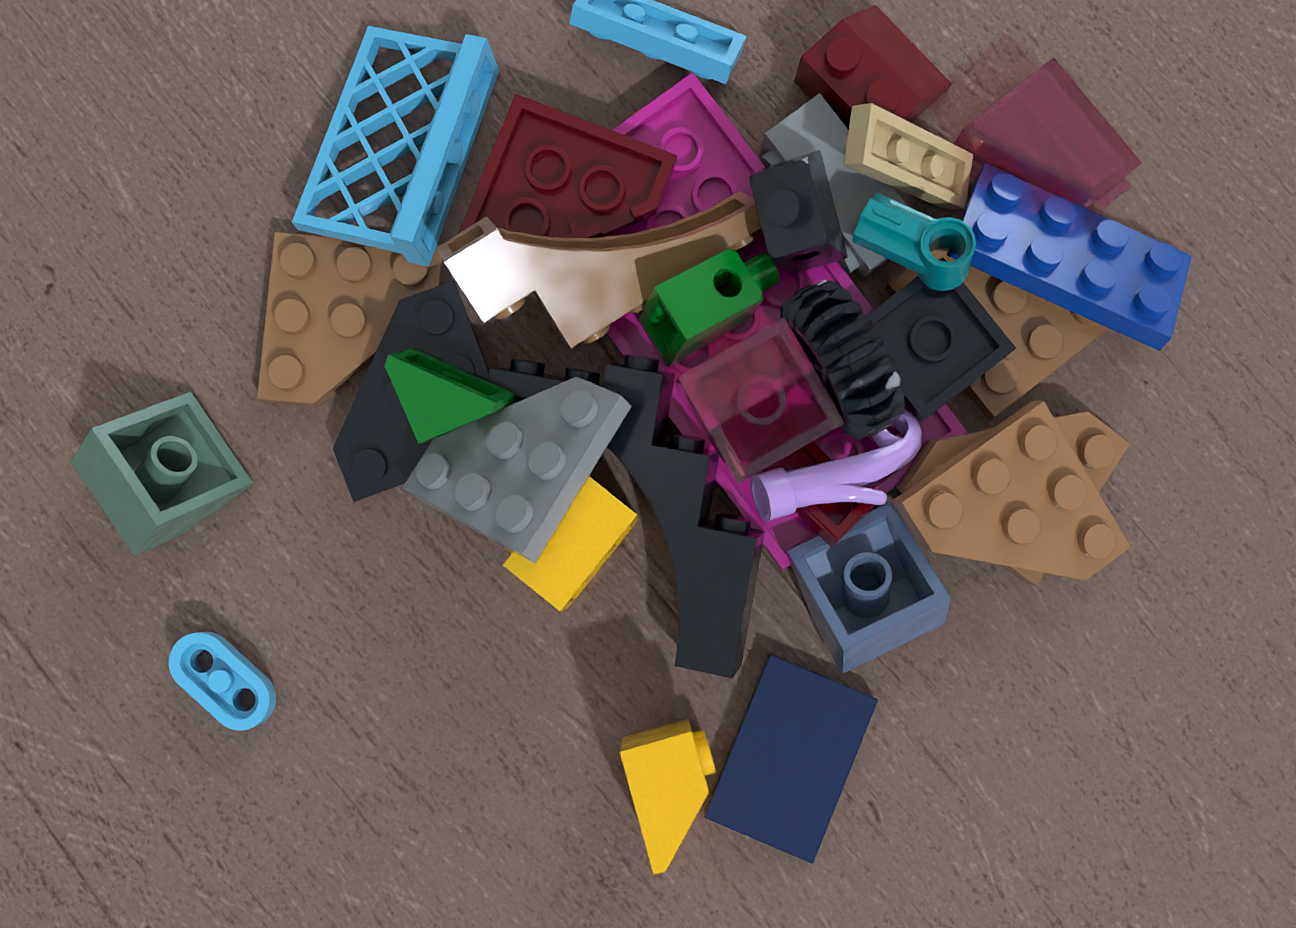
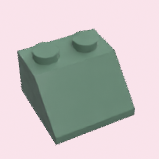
[71,391,253,557]

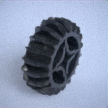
[780,280,905,440]

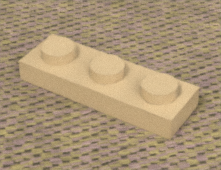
[843,103,973,210]

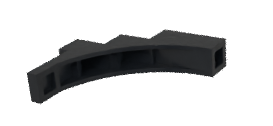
[488,354,765,678]

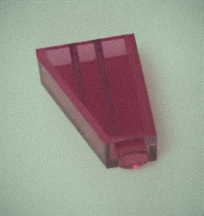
[953,58,1142,209]

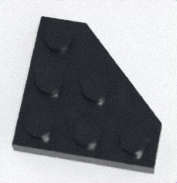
[333,280,489,502]

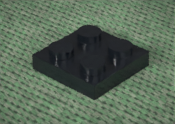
[866,257,1016,422]

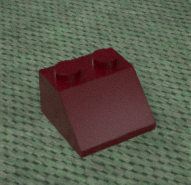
[794,5,952,130]

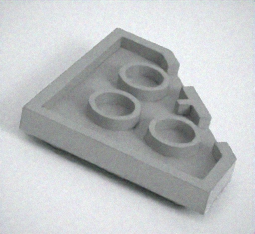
[402,376,631,563]

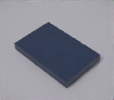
[704,654,878,864]

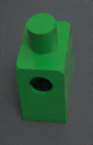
[638,248,780,368]

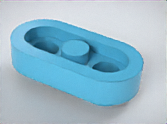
[169,632,276,731]

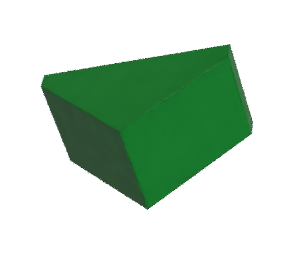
[384,348,516,444]

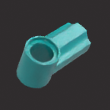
[852,193,976,291]

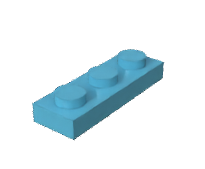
[569,0,747,84]

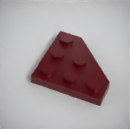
[458,94,677,238]

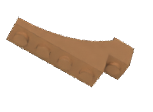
[436,191,762,348]

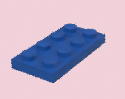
[947,163,1192,351]

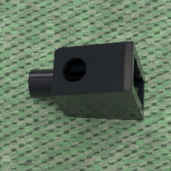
[749,150,848,274]

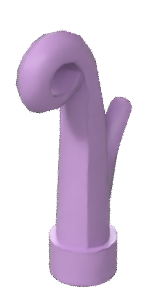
[750,409,922,521]

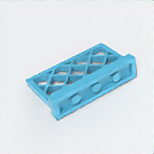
[292,26,500,267]

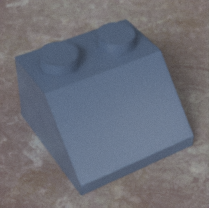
[787,502,951,674]

